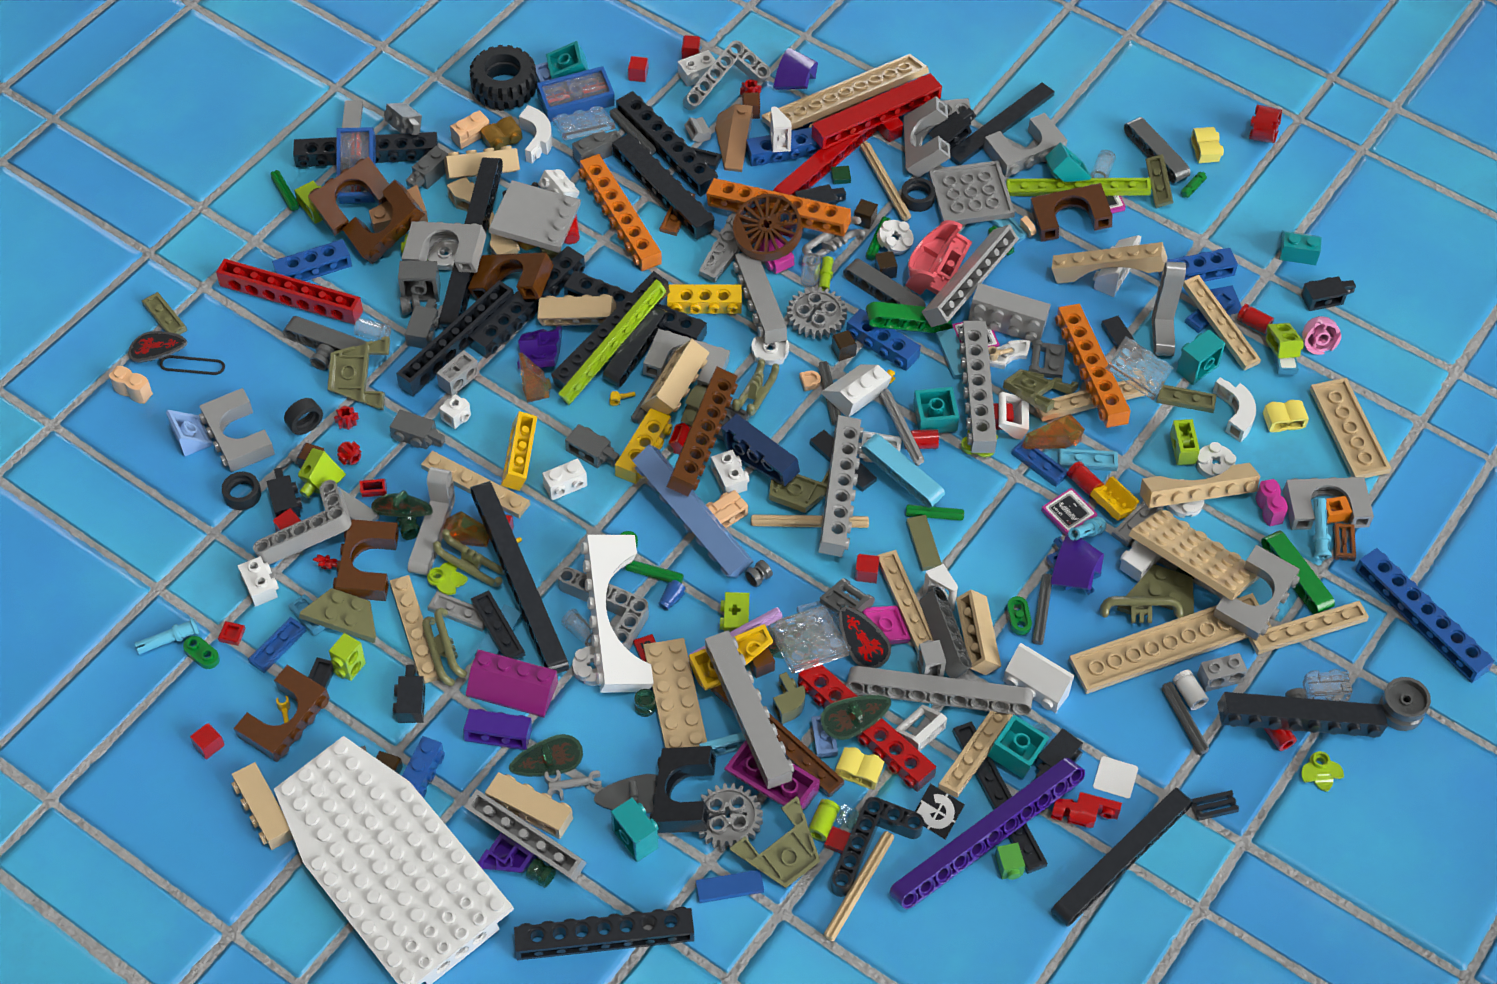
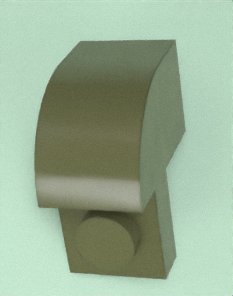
[681,385,707,425]
[773,672,805,724]

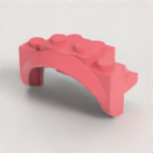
[905,220,972,295]

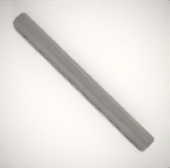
[880,389,924,466]

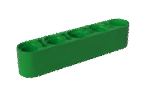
[866,302,953,333]
[1261,530,1335,614]

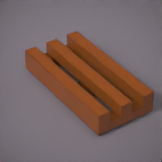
[1333,523,1356,561]

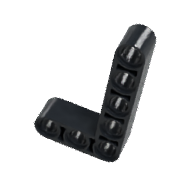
[831,797,924,897]

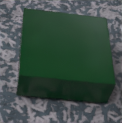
[831,166,851,184]

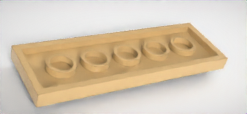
[1310,378,1392,478]
[644,638,707,748]

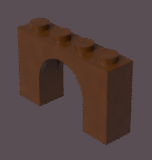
[308,157,389,236]
[342,179,425,264]
[1031,183,1113,242]
[468,253,554,301]
[333,519,399,601]
[234,665,330,762]

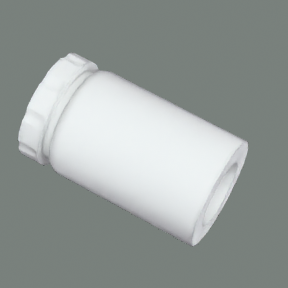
[1173,670,1209,710]

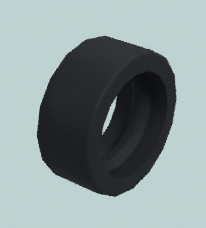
[901,177,935,212]
[284,398,323,435]
[222,471,261,510]

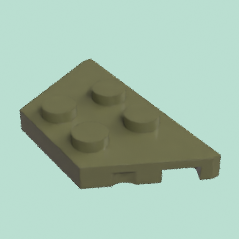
[299,588,376,643]

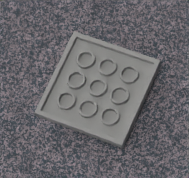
[929,160,1015,224]
[489,180,581,252]

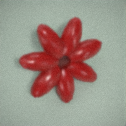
[313,554,338,569]

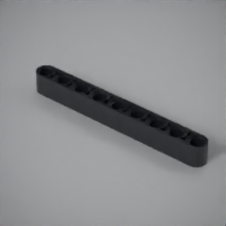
[1051,787,1194,927]

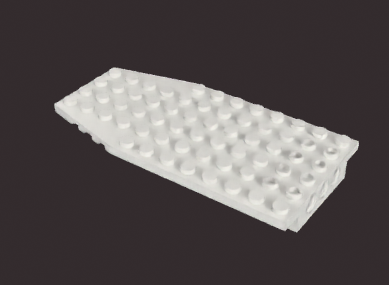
[274,736,514,984]

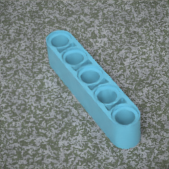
[861,433,945,508]

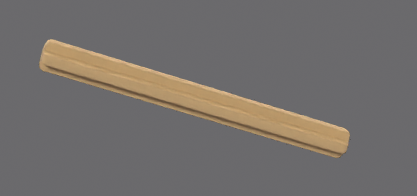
[860,141,911,221]
[751,514,869,528]
[824,831,894,941]

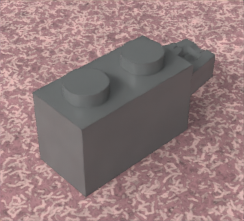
[384,103,422,135]
[572,129,621,166]
[406,146,448,189]
[405,299,440,349]
[390,409,445,450]
[565,424,620,468]

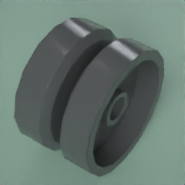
[1378,677,1431,731]

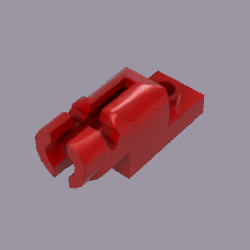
[1051,792,1122,828]

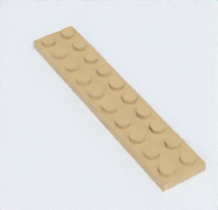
[762,54,929,130]
[1069,593,1272,694]

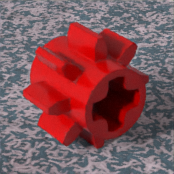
[740,79,762,95]
[334,406,359,430]
[337,441,362,465]

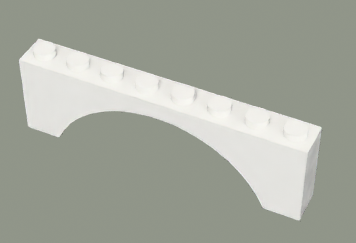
[581,535,654,693]

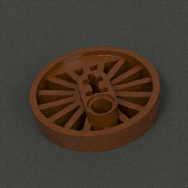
[733,194,803,261]

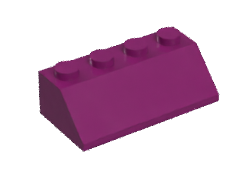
[466,649,558,718]
[724,740,820,810]

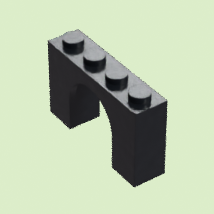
[650,746,716,833]

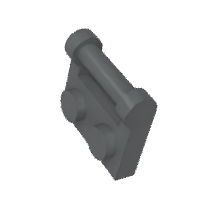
[1029,339,1066,379]
[820,578,875,615]

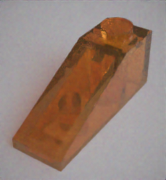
[518,353,552,403]
[1022,414,1085,449]

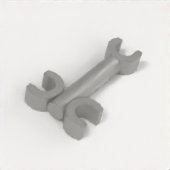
[545,770,602,800]

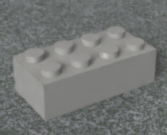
[968,283,1051,342]

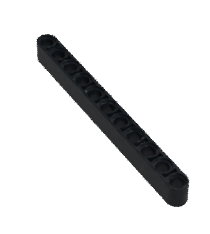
[440,157,503,327]
[470,481,569,674]

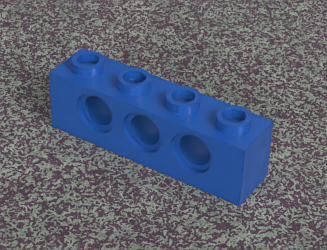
[746,127,820,167]
[272,239,352,281]
[1158,248,1238,282]
[846,309,921,371]

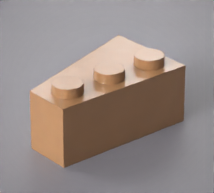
[369,185,428,233]

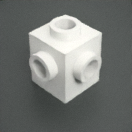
[439,394,471,429]

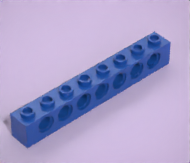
[1355,548,1495,683]

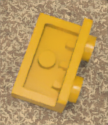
[1090,476,1139,521]

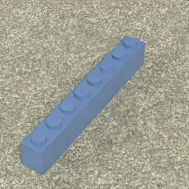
[632,444,754,578]

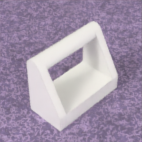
[770,106,792,152]
[999,392,1029,440]
[923,564,958,612]
[895,704,948,751]

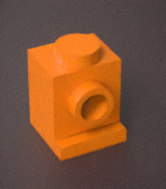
[1326,496,1352,524]

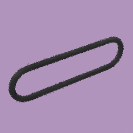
[160,355,225,375]

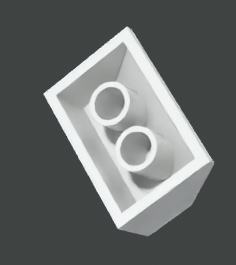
[1093,235,1142,297]
[821,364,892,417]
[1003,643,1074,713]

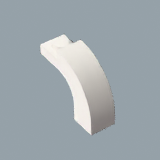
[519,105,552,164]
[1212,377,1256,442]

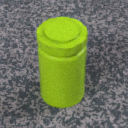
[808,799,840,841]

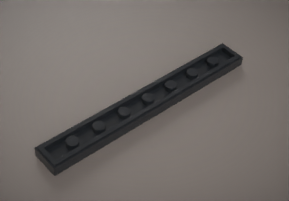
[950,82,1055,166]
[952,721,1048,874]

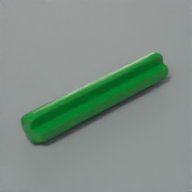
[270,170,299,211]
[866,216,891,260]
[906,504,964,521]
[625,560,684,584]

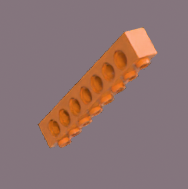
[578,154,662,271]
[706,178,851,237]
[1055,303,1131,428]

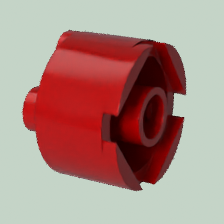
[1249,104,1282,143]

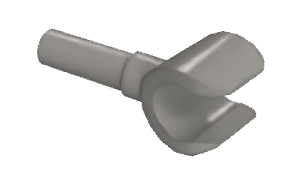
[276,450,299,468]

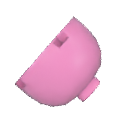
[1302,316,1341,355]

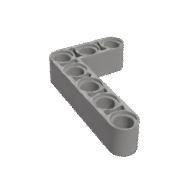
[683,40,770,110]
[1152,262,1186,356]
[408,467,455,576]
[253,480,351,564]
[558,567,649,650]

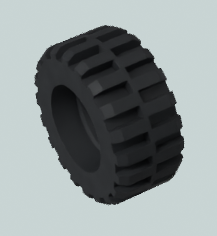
[469,45,537,111]

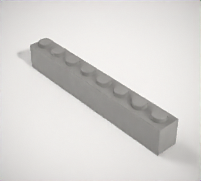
[922,224,1019,327]
[705,631,794,789]

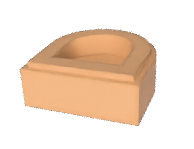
[1020,216,1036,238]
[799,371,821,391]

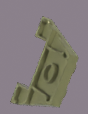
[327,336,390,410]
[1003,369,1079,413]
[769,470,829,513]
[1117,564,1194,617]
[729,796,820,888]

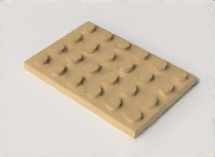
[1128,509,1260,600]

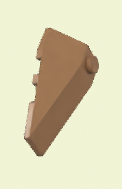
[715,104,753,172]

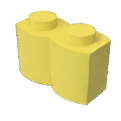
[1191,127,1224,163]
[1263,400,1309,432]
[835,747,884,790]

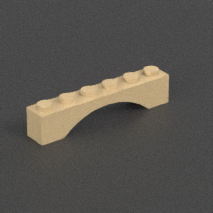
[447,176,520,255]
[1052,242,1167,284]
[1140,463,1260,508]

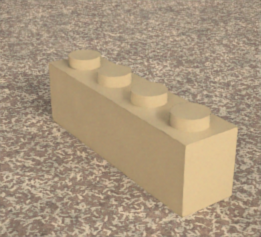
[444,146,520,180]
[537,294,616,326]
[956,589,1001,675]
[231,762,294,850]
[485,772,573,839]

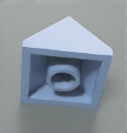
[166,410,213,456]

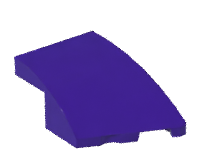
[773,48,818,90]
[517,325,562,369]
[1051,533,1104,590]
[477,832,538,873]

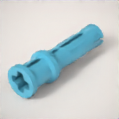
[1313,498,1332,559]
[1068,516,1107,540]
[135,618,200,655]

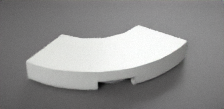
[989,340,1031,369]

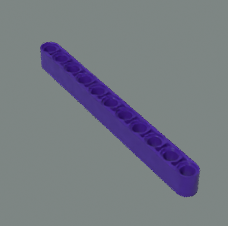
[889,758,1085,909]

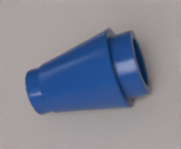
[658,580,686,611]

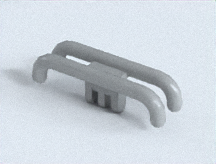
[802,216,866,269]

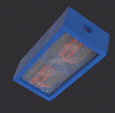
[537,66,614,122]
[337,127,376,204]

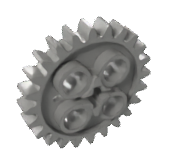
[787,287,847,339]
[699,783,763,851]

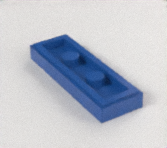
[1185,290,1237,333]
[1011,439,1068,487]
[248,617,307,673]
[696,870,764,903]

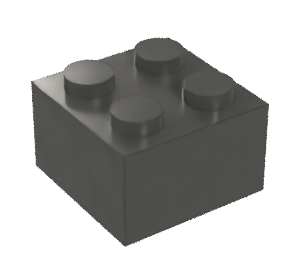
[398,260,441,302]

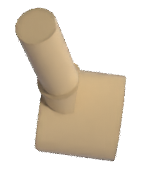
[988,346,1013,361]

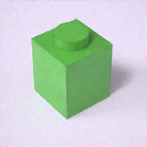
[995,843,1025,880]

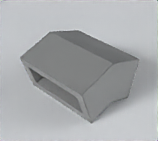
[684,117,711,142]

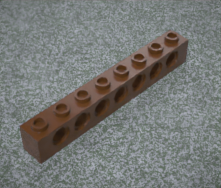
[666,366,738,496]

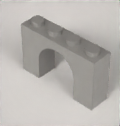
[904,97,950,178]
[983,113,1068,177]
[401,221,487,273]
[643,329,730,388]
[199,388,275,473]
[1283,477,1374,530]
[1213,545,1300,641]

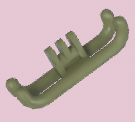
[732,359,779,416]
[433,529,505,587]
[1100,596,1184,623]
[422,608,467,686]

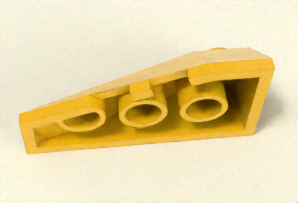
[689,624,773,691]

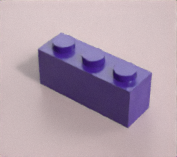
[463,709,532,750]

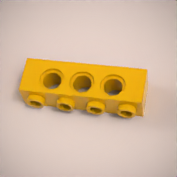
[667,284,742,314]
[615,408,673,484]
[501,411,537,491]

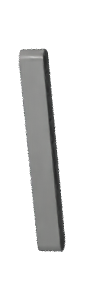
[846,666,1033,715]

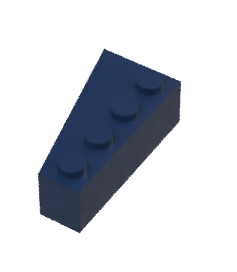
[721,413,800,486]

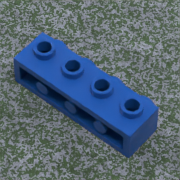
[402,736,445,798]

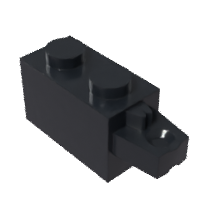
[929,107,976,150]
[795,184,846,205]
[1301,276,1356,311]
[266,467,303,517]
[393,665,426,723]
[1035,728,1083,779]

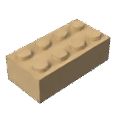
[640,339,710,415]

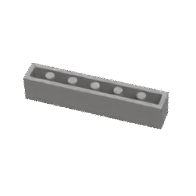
[733,253,787,345]
[464,789,587,881]

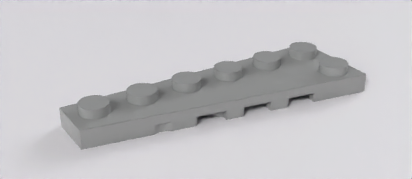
[699,212,754,283]

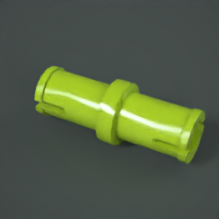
[818,256,834,291]

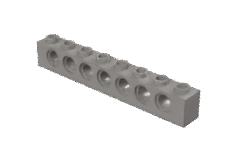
[958,321,997,453]
[818,415,864,557]

